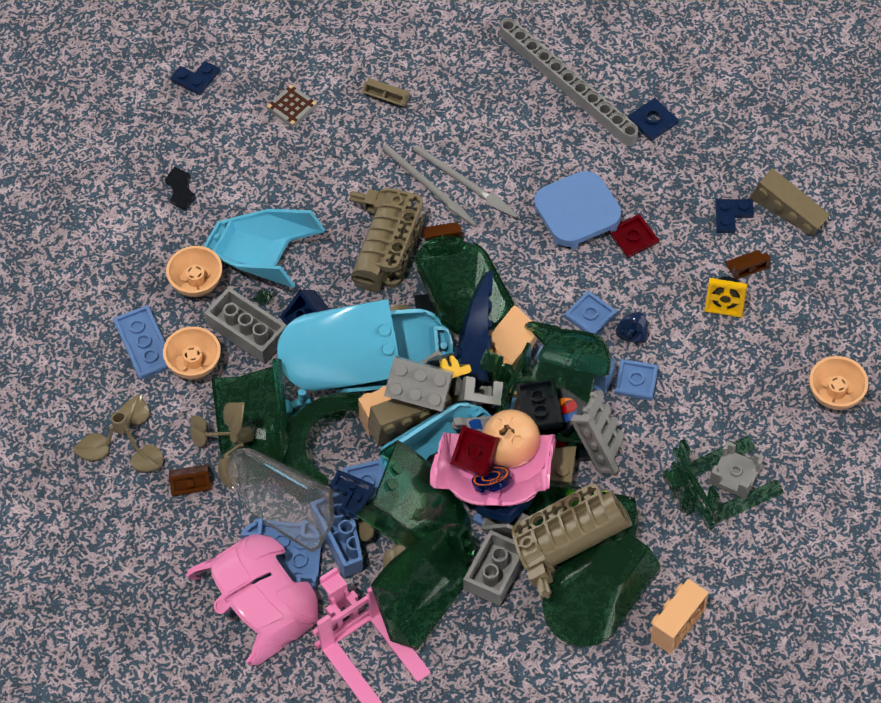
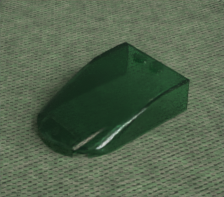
[356,440,470,563]
[371,522,474,650]

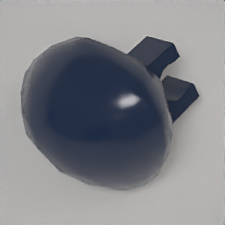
[615,312,647,343]

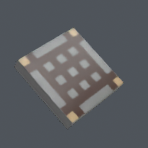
[267,85,317,128]

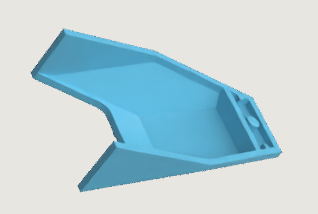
[203,209,325,288]

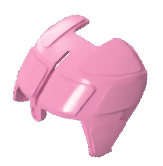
[430,432,556,506]
[186,534,318,665]

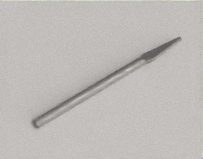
[382,144,476,226]
[413,145,518,218]

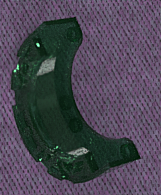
[269,392,364,504]

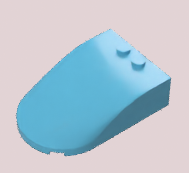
[277,299,399,391]
[337,309,453,393]

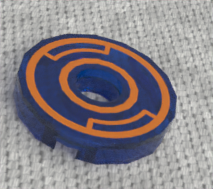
[472,466,512,493]

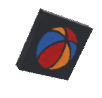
[555,387,587,437]

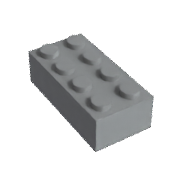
[204,287,287,364]

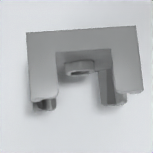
[451,376,503,410]
[709,441,764,499]

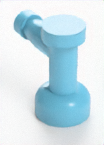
[281,389,311,415]

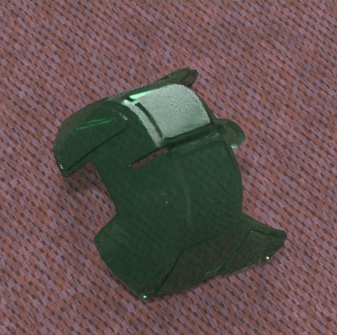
[506,321,611,444]

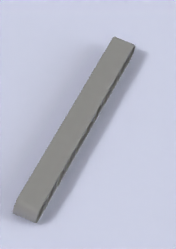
[500,18,638,146]

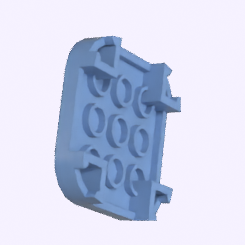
[534,171,621,250]
[241,518,322,591]

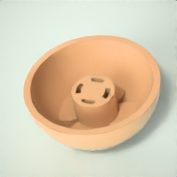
[166,246,222,297]
[163,327,220,380]
[809,356,868,410]
[482,409,540,468]

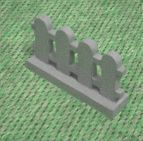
[571,390,624,474]

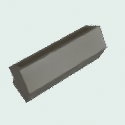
[362,78,410,107]

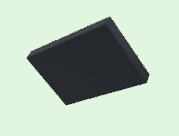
[515,378,564,431]

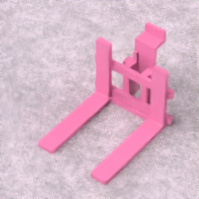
[312,568,430,703]

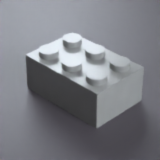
[384,356,454,412]
[463,530,522,606]

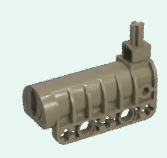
[349,188,424,292]
[511,484,632,599]

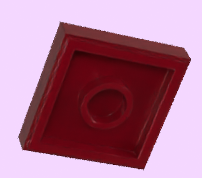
[608,214,659,259]
[450,426,500,477]

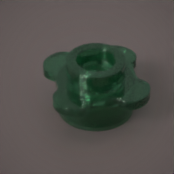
[252,289,273,304]

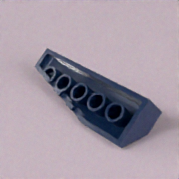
[454,270,493,386]

